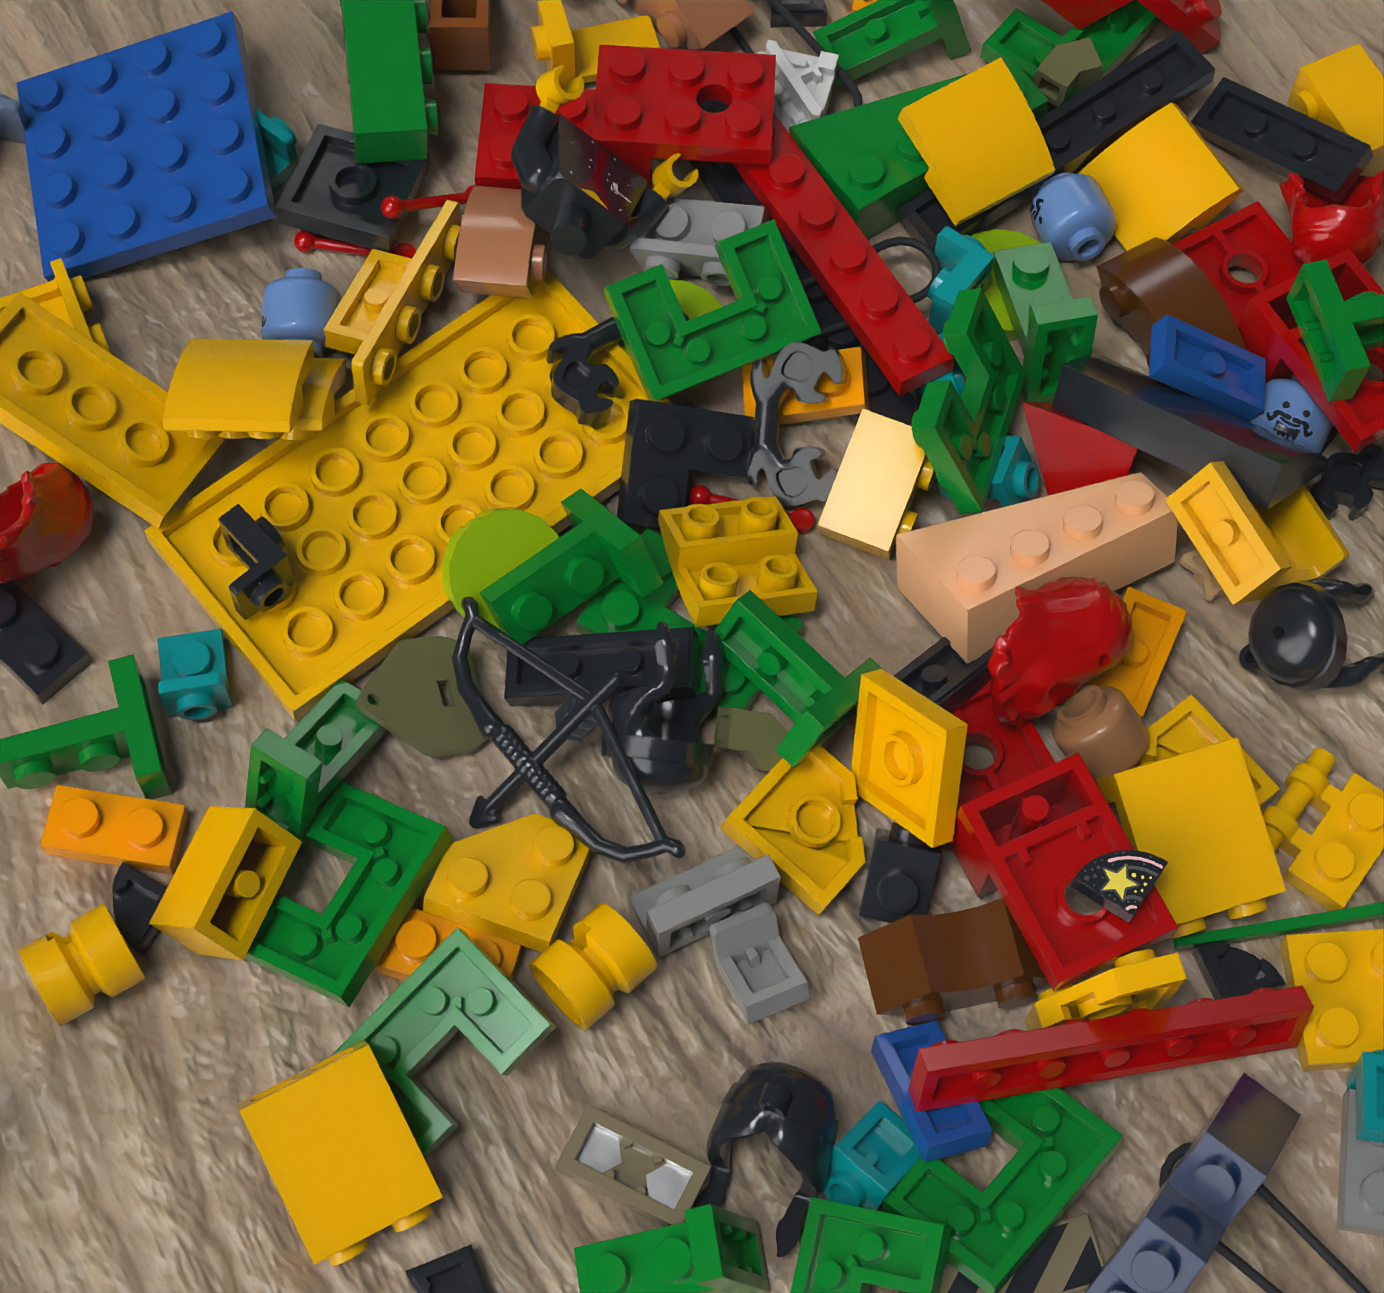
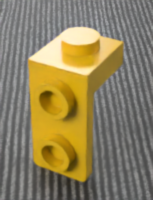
[530,0,660,88]

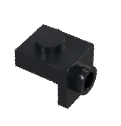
[218,504,295,620]
[859,822,941,923]

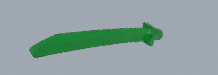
[1173,902,1384,950]

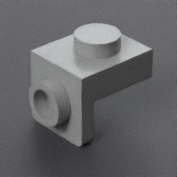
[709,903,810,1025]

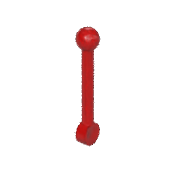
[381,185,480,219]
[294,230,416,259]
[688,485,814,535]

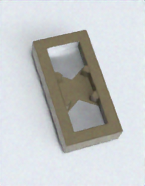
[556,1104,712,1227]

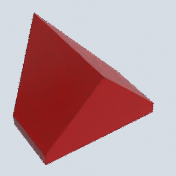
[1022,402,1138,496]

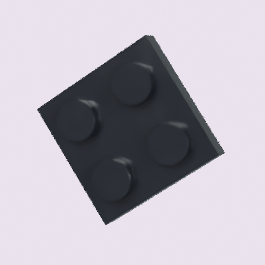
[276,124,429,253]

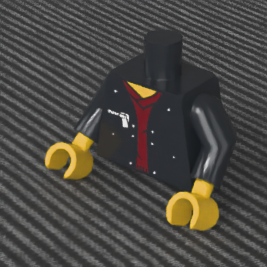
[511,64,698,259]

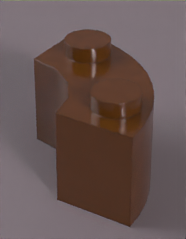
[1096,237,1247,367]
[858,898,1049,1026]

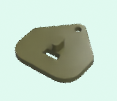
[357,636,486,757]

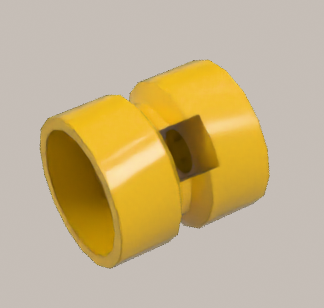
[529,902,658,1031]
[18,903,146,1026]

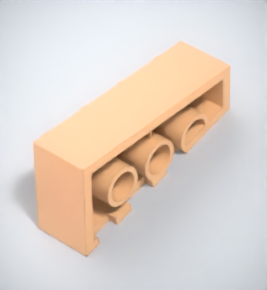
[896,472,1178,664]

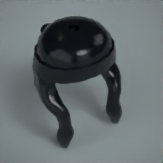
[1239,577,1384,692]
[602,622,724,794]
[694,1061,839,1258]

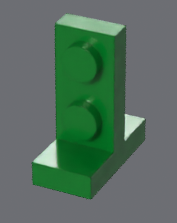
[813,0,971,87]
[992,242,1098,402]
[1286,259,1384,403]
[480,488,664,645]
[714,590,884,768]
[0,654,172,800]
[245,680,388,856]
[574,1204,770,1293]

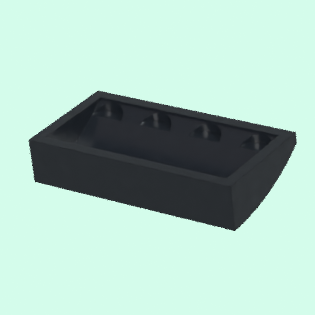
[1052,355,1329,509]

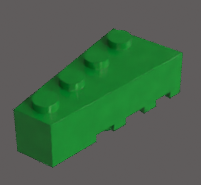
[340,0,438,163]
[789,60,1049,240]

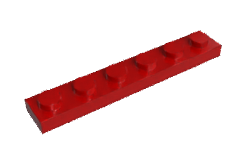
[732,112,954,396]
[908,985,1314,1112]

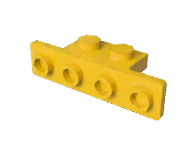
[323,200,461,405]

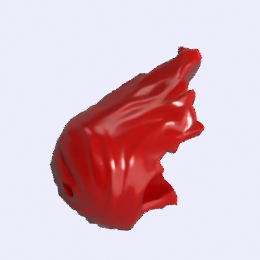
[1279,171,1384,266]
[0,463,93,583]
[987,577,1134,726]

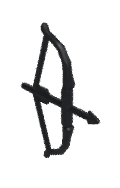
[452,596,686,864]

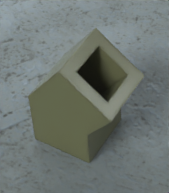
[1033,37,1103,107]
[714,708,788,771]

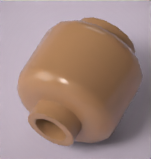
[1052,685,1150,781]

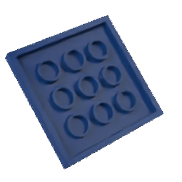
[17,11,276,282]

